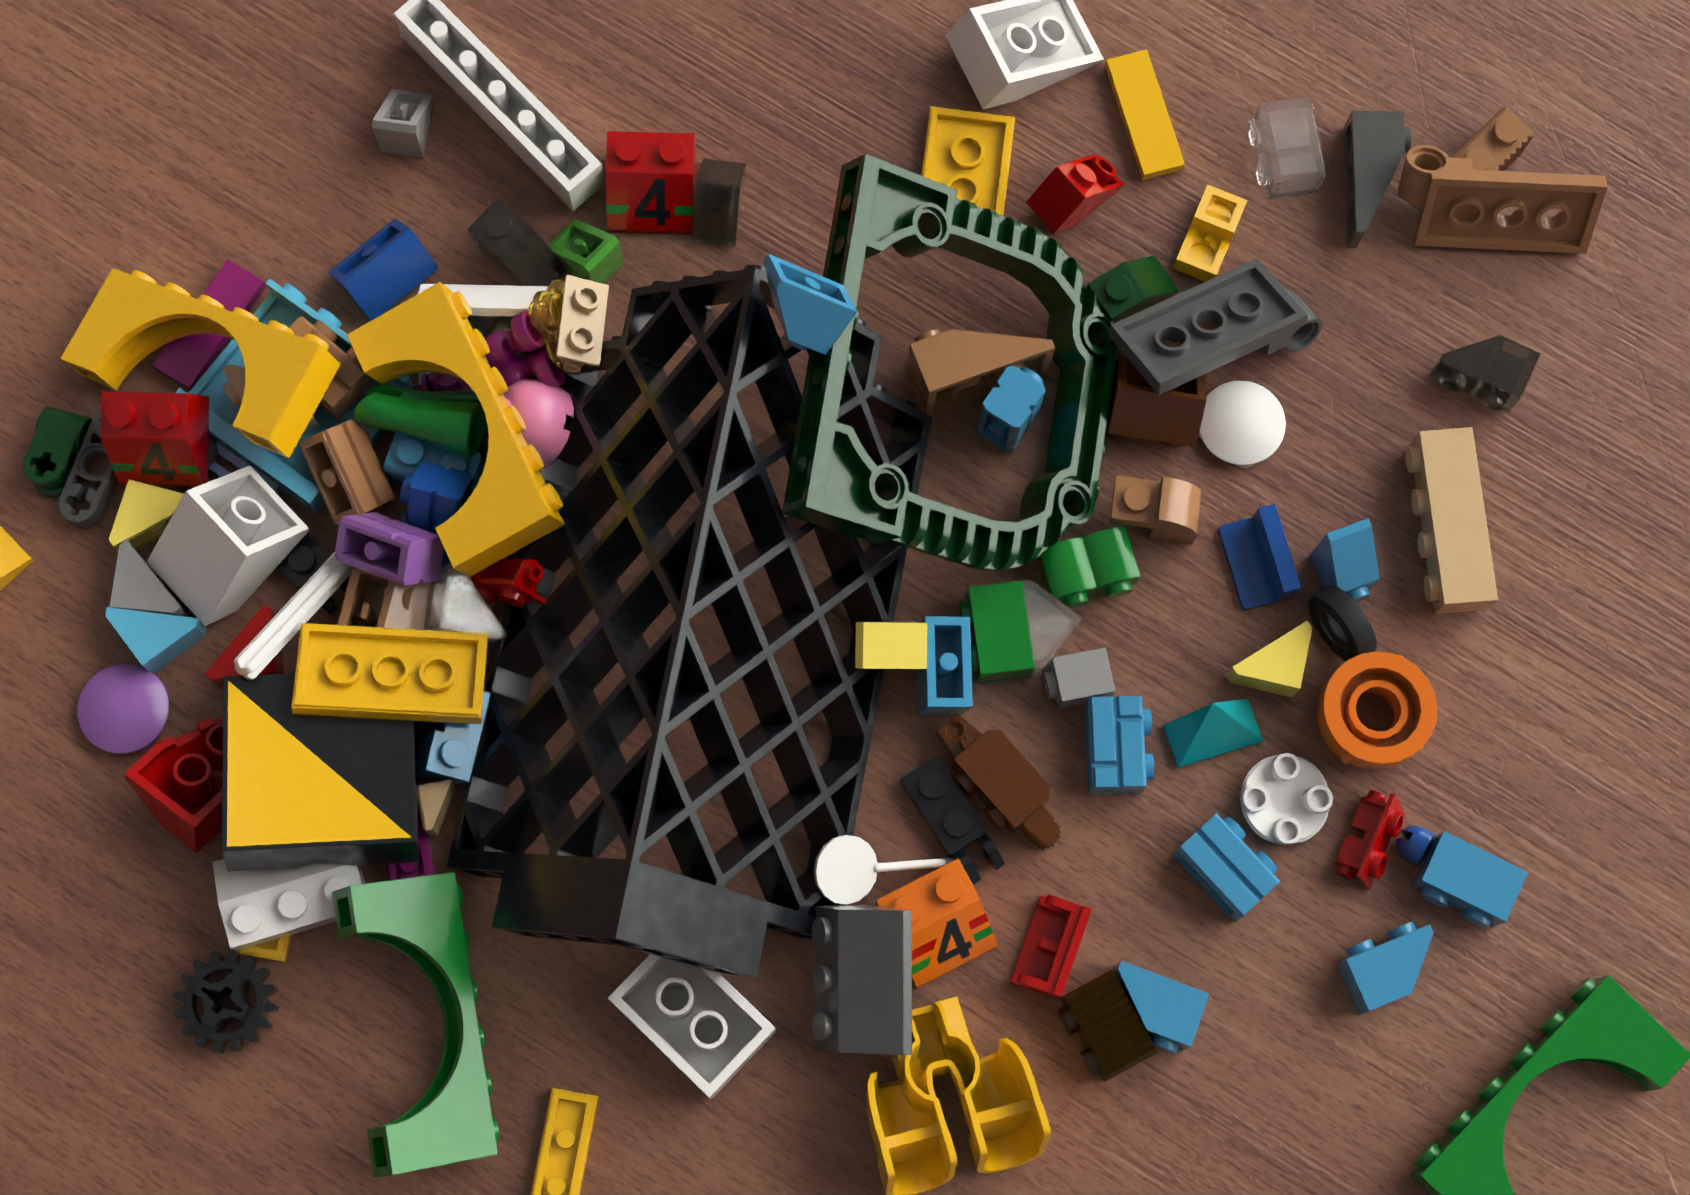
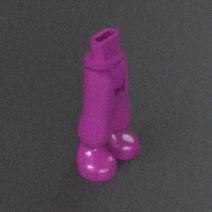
[411,310,566,392]

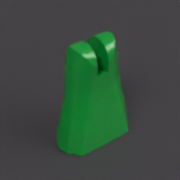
[354,384,488,459]

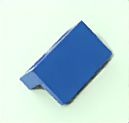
[328,218,438,320]
[1218,504,1301,610]

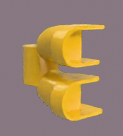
[866,997,1051,1195]

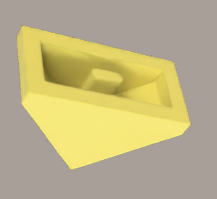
[109,479,184,551]
[1225,620,1313,698]
[855,621,927,669]

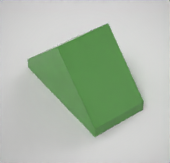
[544,218,623,284]

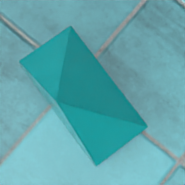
[1162,699,1263,768]

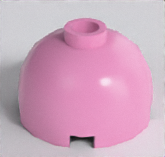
[503,379,574,468]

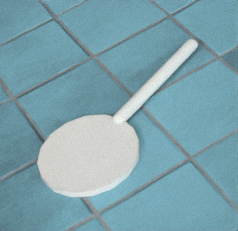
[814,835,954,905]

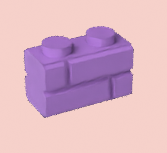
[334,512,444,586]

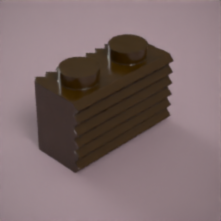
[1057,970,1157,1082]

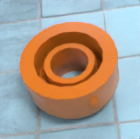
[1316,651,1438,770]

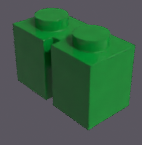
[959,580,1035,684]

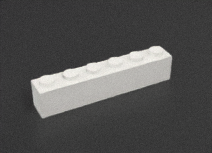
[393,0,605,211]

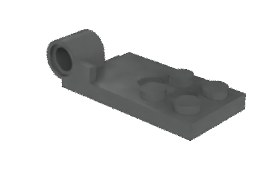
[1109,258,1322,396]

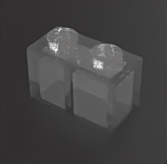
[1248,97,1326,199]

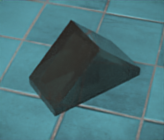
[693,159,746,247]

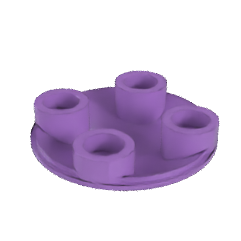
[77,664,169,754]

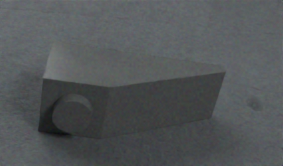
[1343,110,1411,248]

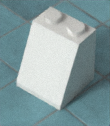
[146,466,309,626]

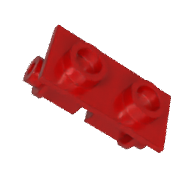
[456,558,546,607]
[1335,790,1405,890]

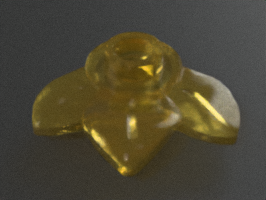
[529,279,565,368]

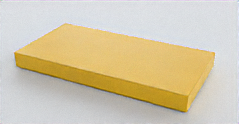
[291,623,488,724]

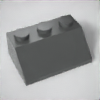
[812,904,912,1055]

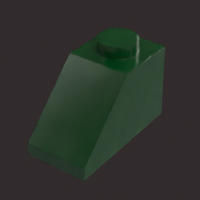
[1086,256,1179,323]

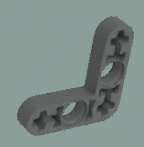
[58,407,219,528]

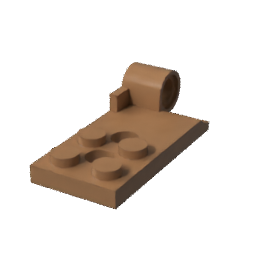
[1398,145,1608,254]

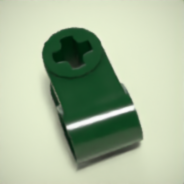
[23,406,92,498]

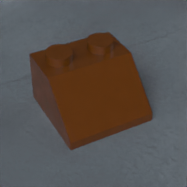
[1108,348,1206,448]

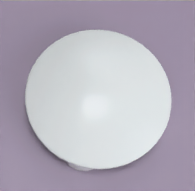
[1199,381,1286,468]
[1240,753,1333,845]

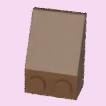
[906,329,1055,417]

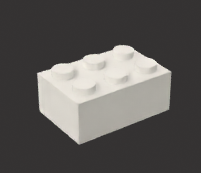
[608,954,776,1100]

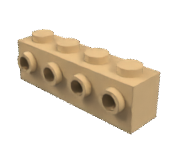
[1405,427,1498,614]

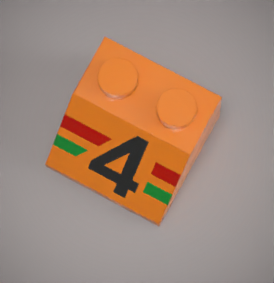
[875,858,998,989]

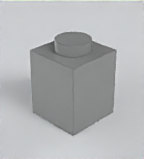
[1043,647,1115,710]

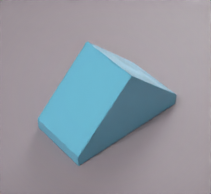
[105,607,207,674]

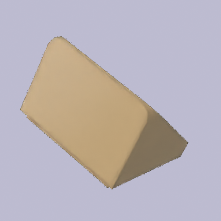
[416,780,456,837]

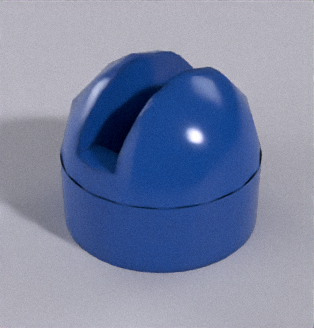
[1396,825,1435,866]

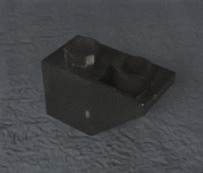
[1429,335,1541,412]

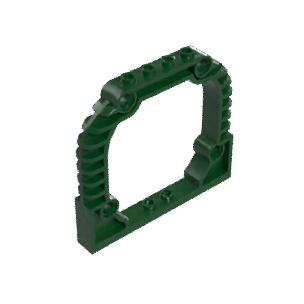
[782,154,1118,571]

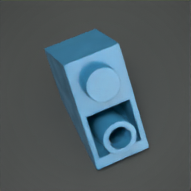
[1337,921,1434,1015]

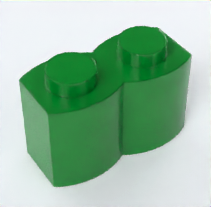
[1037,526,1140,610]

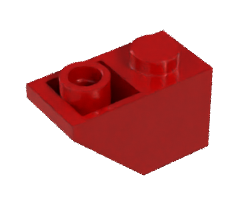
[1025,154,1124,234]

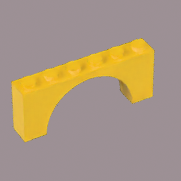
[60,268,341,458]
[347,282,565,577]

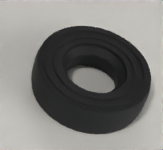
[1308,585,1377,662]

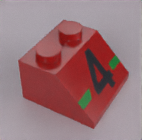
[606,131,696,235]
[100,391,210,486]

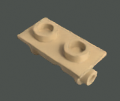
[556,275,609,373]

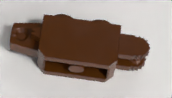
[936,713,1061,850]

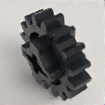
[174,950,279,1054]

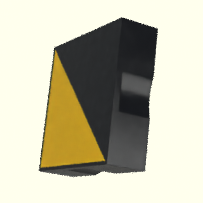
[222,673,419,872]

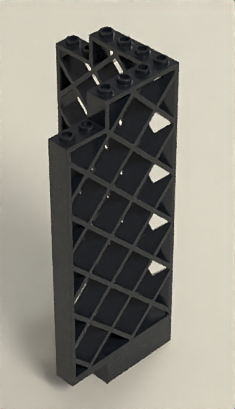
[447,265,932,978]

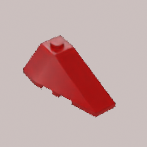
[124,715,223,853]

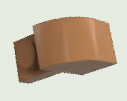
[1109,475,1202,544]

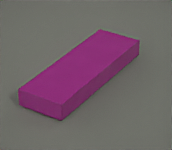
[152,259,267,391]

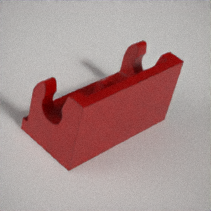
[1010,894,1092,1001]

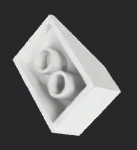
[945,0,1104,109]

